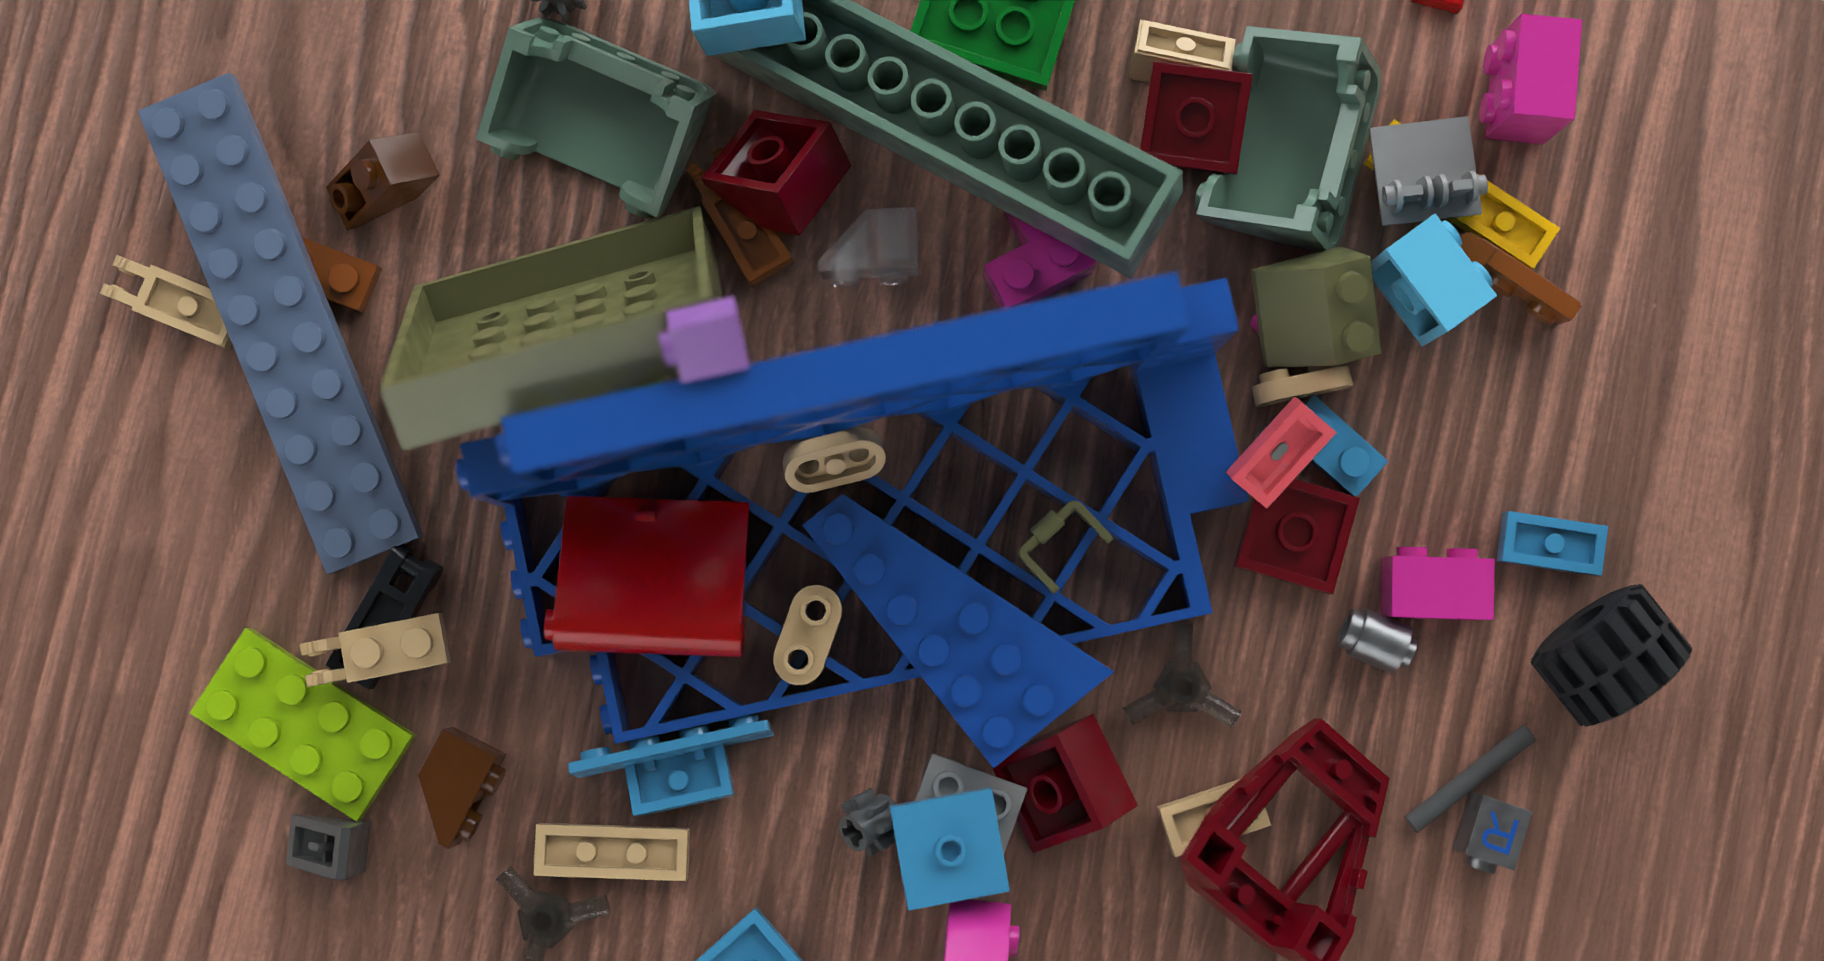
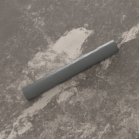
[1404,725,1536,833]

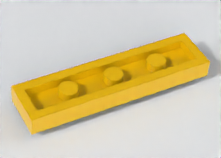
[1363,119,1561,270]

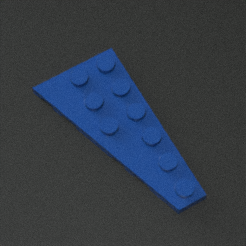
[802,494,1114,768]

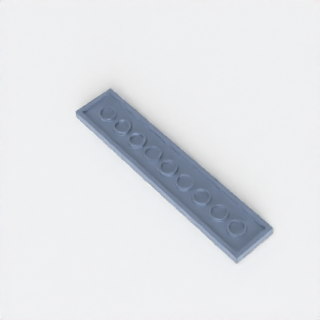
[138,73,424,575]

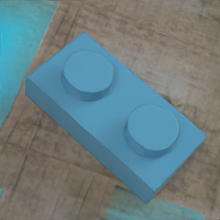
[1304,395,1389,497]
[1496,511,1608,576]

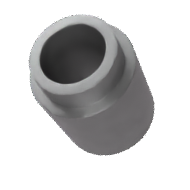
[1337,609,1417,674]

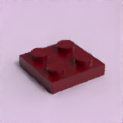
[1140,61,1253,175]
[1233,479,1360,595]

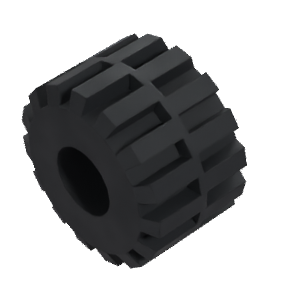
[1530,584,1693,727]

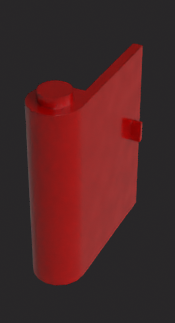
[544,496,750,657]

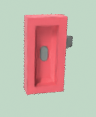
[1225,396,1337,509]

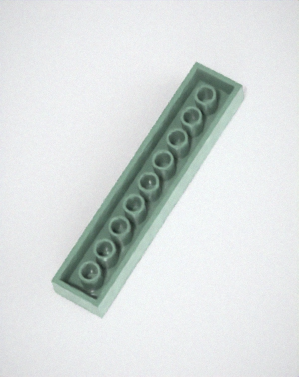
[712,0,1183,279]

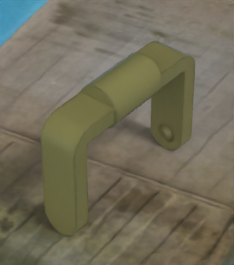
[1018,501,1114,594]

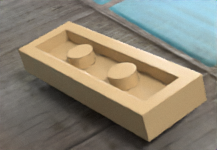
[533,823,690,881]

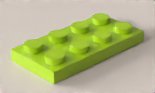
[190,628,417,822]

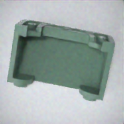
[476,17,716,218]
[1195,26,1381,252]

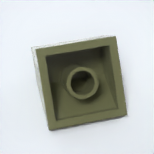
[1250,246,1381,367]

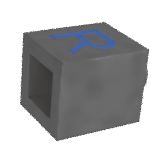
[1452,792,1533,875]

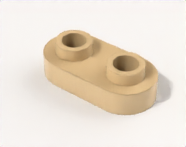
[1251,365,1353,407]
[782,428,886,493]
[773,585,843,685]

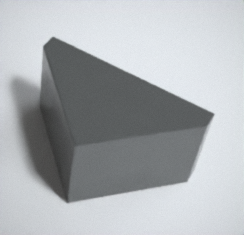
[286,814,371,880]

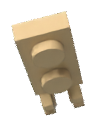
[100,255,232,350]
[300,613,451,687]

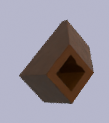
[326,132,440,230]
[418,727,506,849]

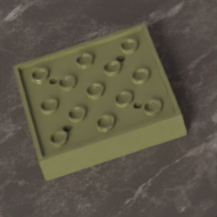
[379,206,722,451]

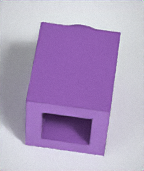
[659,296,750,383]

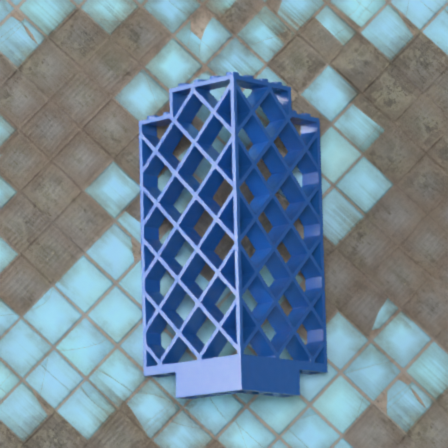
[456,271,1249,744]

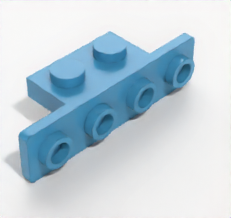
[568,714,774,817]

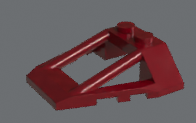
[1180,718,1390,961]

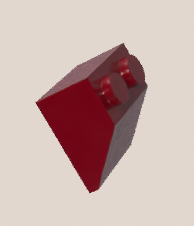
[701,110,852,236]
[991,714,1138,853]

